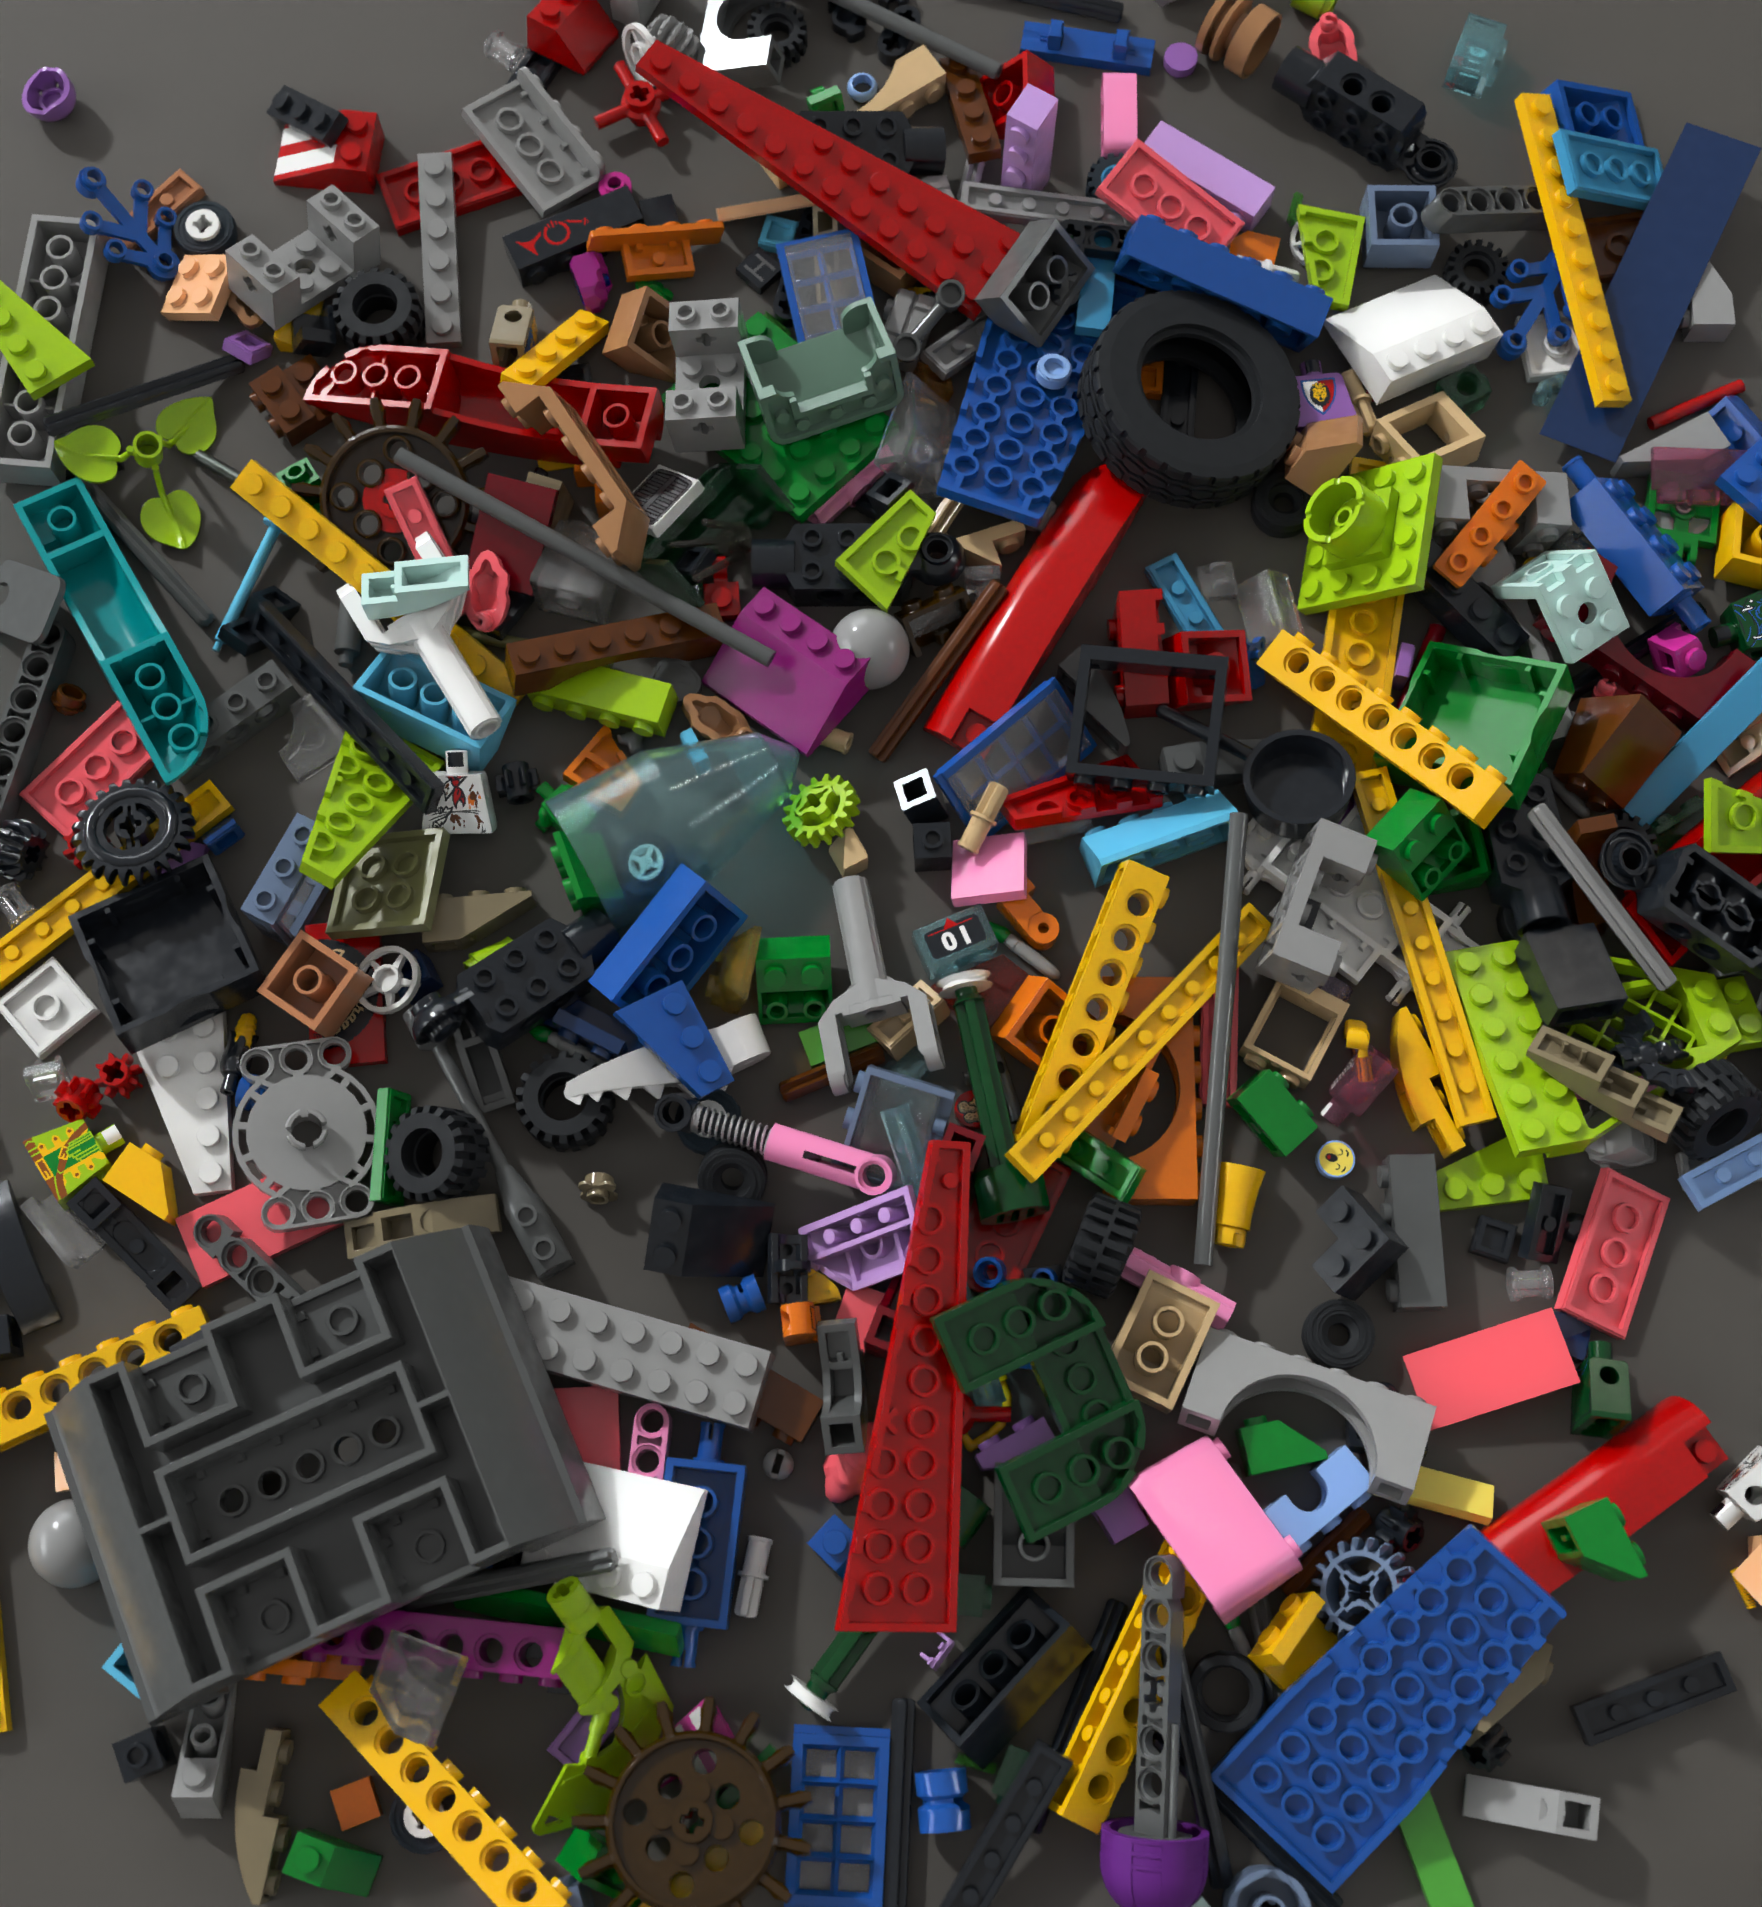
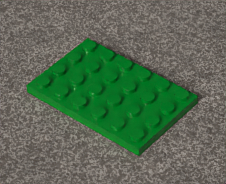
[661,311,902,524]

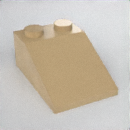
[1111,1269,1220,1414]

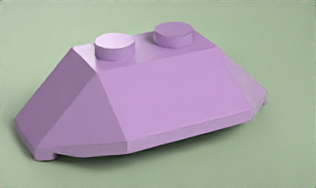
[798,1185,917,1291]

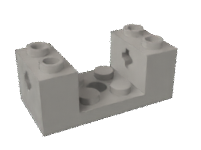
[225,184,380,331]
[665,297,748,453]
[1431,465,1572,558]
[1254,818,1378,994]

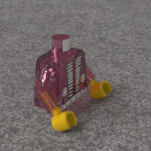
[1321,1019,1399,1127]

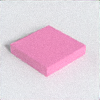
[951,832,1027,908]

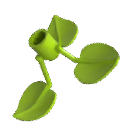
[54,397,217,550]

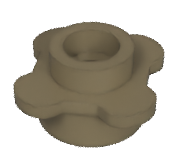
[578,1172,618,1205]

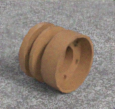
[1195,0,1282,79]

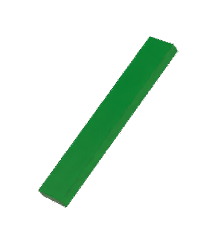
[454,1589,685,1658]

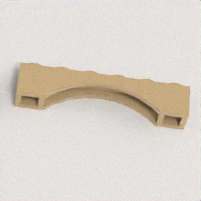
[759,44,946,190]

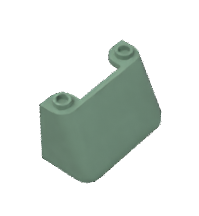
[737,296,904,445]

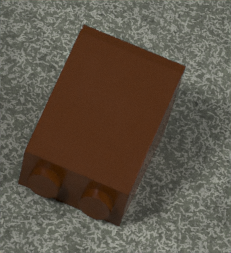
[1553,694,1682,812]

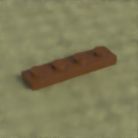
[939,57,1002,164]

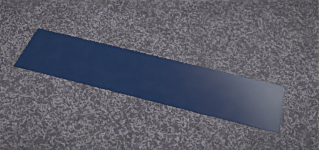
[1539,122,1761,463]

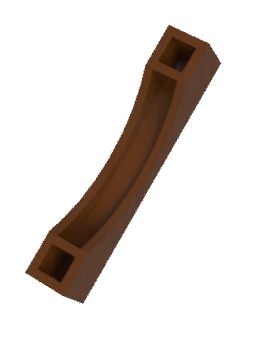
[505,603,723,697]

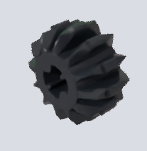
[0,818,50,882]

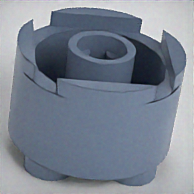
[1222,1864,1311,1907]

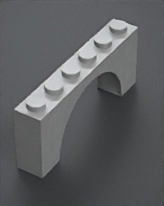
[1177,1327,1436,1506]

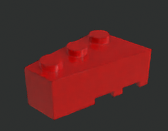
[1107,588,1169,719]

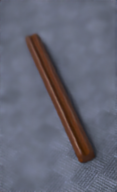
[869,580,1008,763]

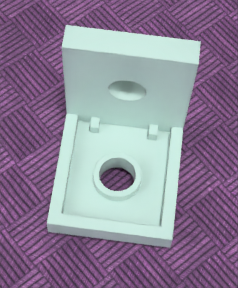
[1491,549,1630,664]

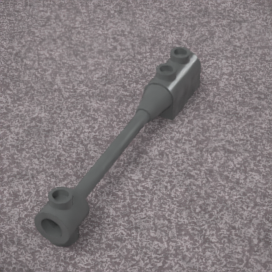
[402,1006,576,1282]

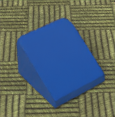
[201,815,246,856]

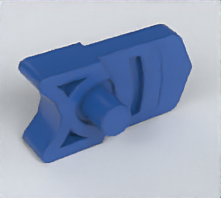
[1246,636,1266,690]

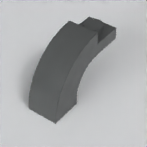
[816,1318,868,1455]

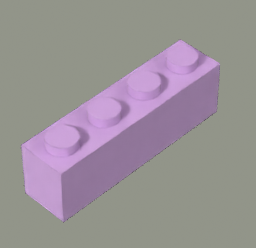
[1001,83,1058,191]
[1144,120,1275,233]

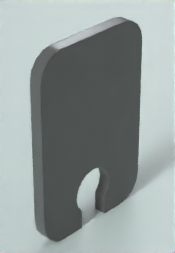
[0,560,66,645]

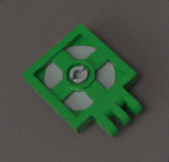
[1645,469,1721,565]

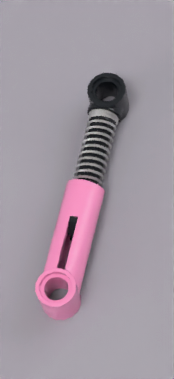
[654,1092,897,1195]

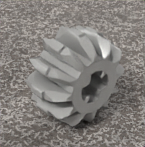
[646,14,700,60]

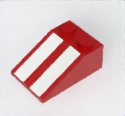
[273,109,385,195]

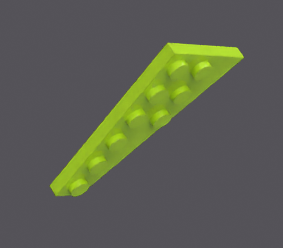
[299,731,446,890]

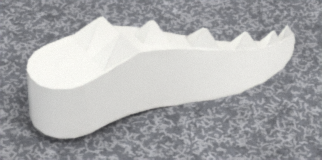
[563,1013,771,1105]

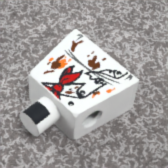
[422,750,497,834]
[1710,1446,1762,1531]

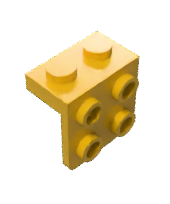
[1247,1591,1339,1692]

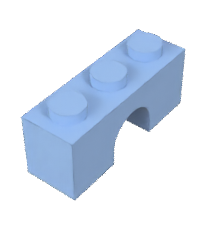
[1263,1445,1372,1554]

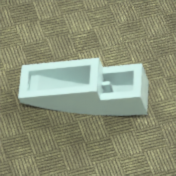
[361,555,470,621]

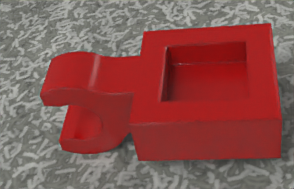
[703,556,741,621]

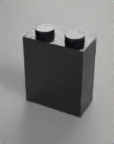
[1514,923,1628,1028]

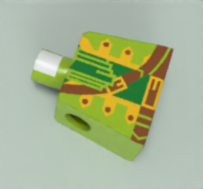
[22,1119,125,1211]

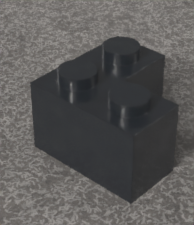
[1312,1185,1409,1301]

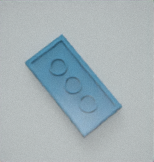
[1552,128,1664,210]

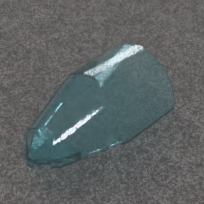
[544,732,800,931]

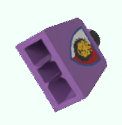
[1296,359,1357,432]

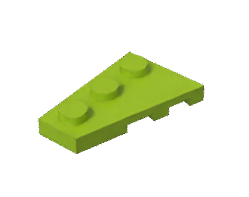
[1296,204,1365,312]
[835,489,936,613]

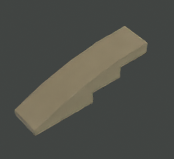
[1526,1025,1684,1143]

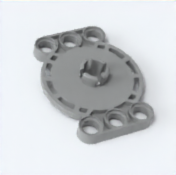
[232,1037,376,1233]

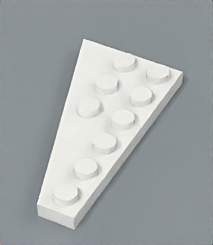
[136,1011,235,1197]

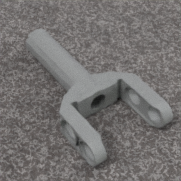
[818,875,945,1097]

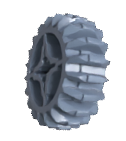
[1311,1537,1415,1641]

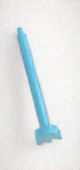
[212,517,289,653]

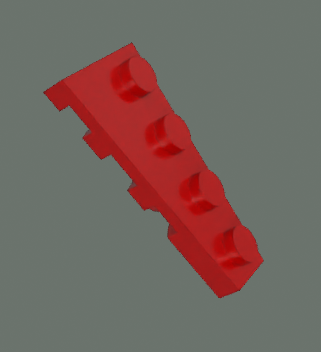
[1000,754,1163,831]

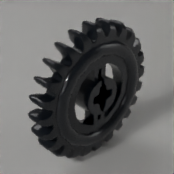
[71,778,196,887]

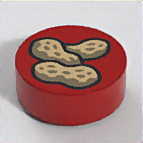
[954,1090,981,1130]

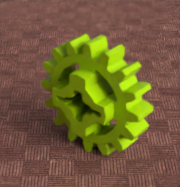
[782,774,861,848]

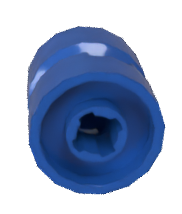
[914,1767,972,1834]

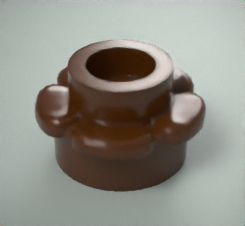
[50,683,87,716]

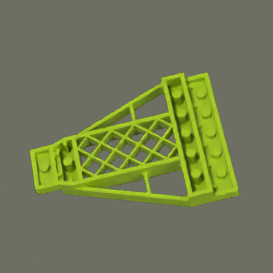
[1445,940,1762,1158]

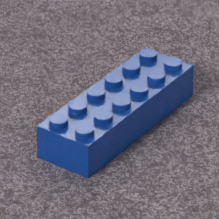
[1112,214,1334,353]

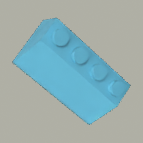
[352,652,517,771]
[1079,789,1238,888]

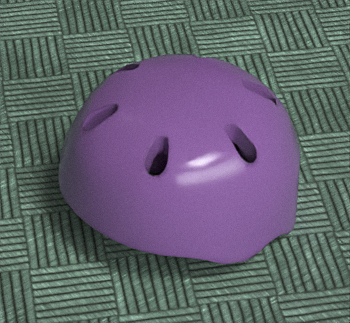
[22,67,76,122]

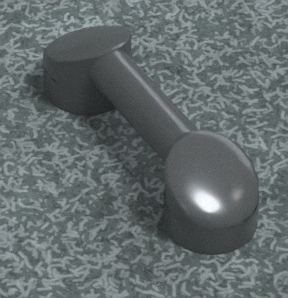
[893,279,965,363]

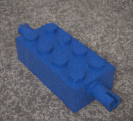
[1562,455,1712,635]
[646,1422,748,1668]

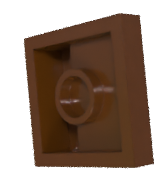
[248,354,342,447]

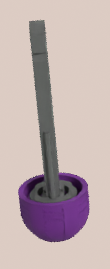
[1100,1554,1209,1907]

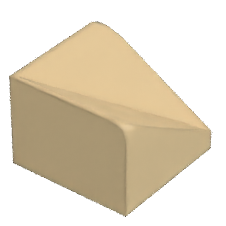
[829,827,868,877]

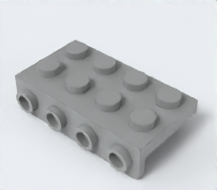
[461,66,605,218]

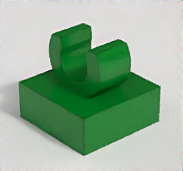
[806,85,845,111]

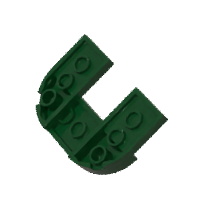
[929,1278,1146,1544]

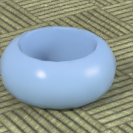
[847,73,878,102]

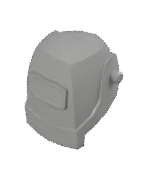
[1584,1105,1657,1169]

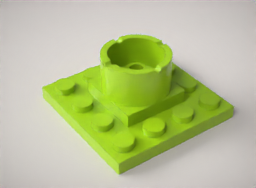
[1297,452,1443,616]

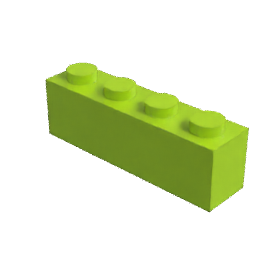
[527,666,679,737]

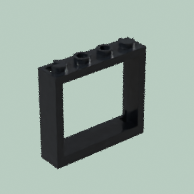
[1065,644,1229,799]

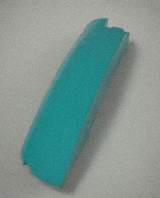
[13,477,209,786]

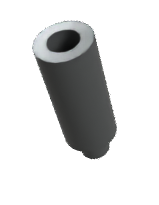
[334,599,362,668]

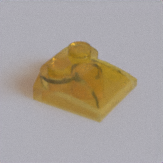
[705,926,762,1015]

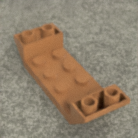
[497,381,650,573]

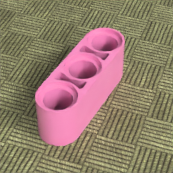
[1101,73,1137,159]
[628,1403,673,1480]

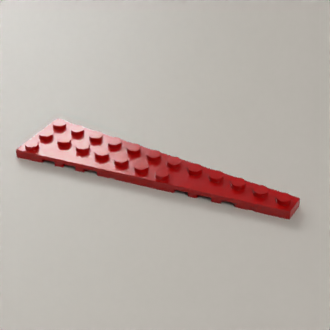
[635,39,1020,322]
[834,1140,971,1632]

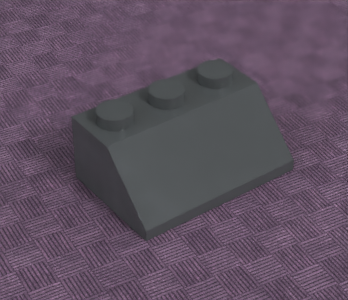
[975,218,1096,347]

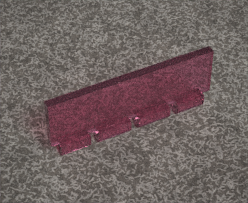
[1651,447,1747,506]

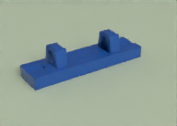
[1020,19,1155,76]

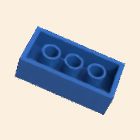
[588,863,749,1009]

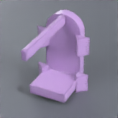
[919,1632,955,1671]

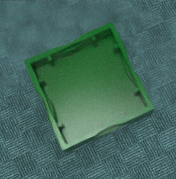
[1373,641,1575,810]

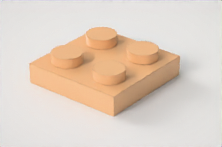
[160,254,231,321]

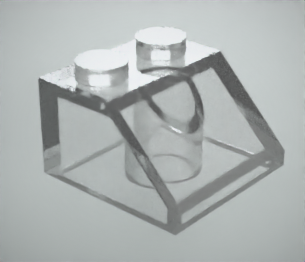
[369,1629,469,1749]

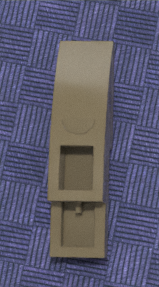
[343,1194,502,1260]
[235,1727,294,1906]

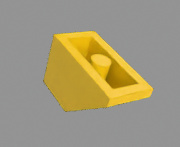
[103,1142,179,1226]

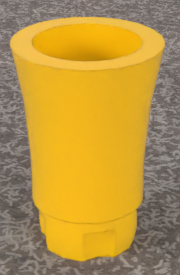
[1215,1162,1266,1249]

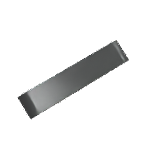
[1421,185,1548,234]

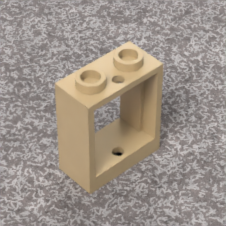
[1369,391,1486,466]
[1238,981,1350,1089]

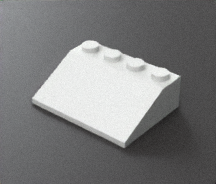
[1323,274,1503,405]
[520,1462,708,1612]

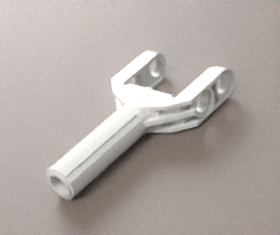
[336,531,502,740]

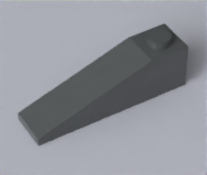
[1158,738,1265,796]

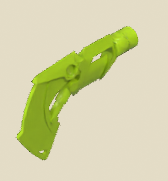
[532,1576,674,1836]

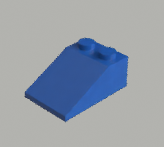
[1540,79,1645,146]

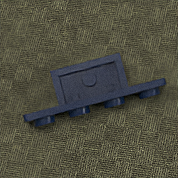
[542,1000,644,1062]

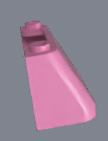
[1128,1435,1304,1625]

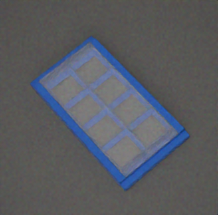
[775,229,875,343]
[932,677,1097,836]
[784,1724,891,1907]

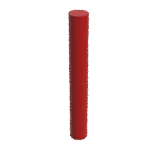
[1647,379,1745,431]

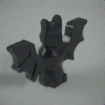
[1609,1009,1698,1096]

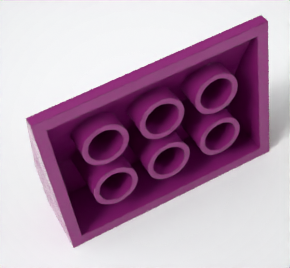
[702,587,871,758]

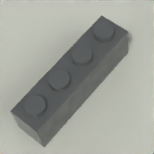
[1377,1154,1448,1312]

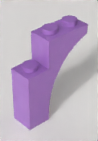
[974,1415,1149,1545]

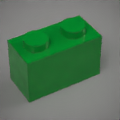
[1226,1069,1318,1157]

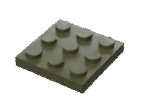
[325,827,450,940]

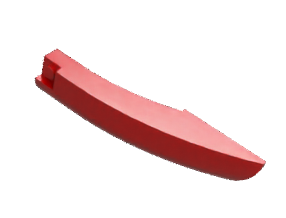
[1479,1396,1729,1594]

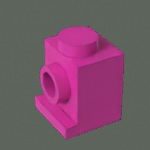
[1647,622,1707,678]

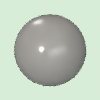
[832,608,910,690]
[28,1498,100,1589]

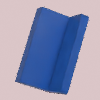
[1709,395,1762,461]

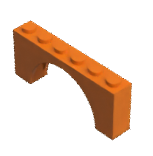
[1099,976,1203,1206]

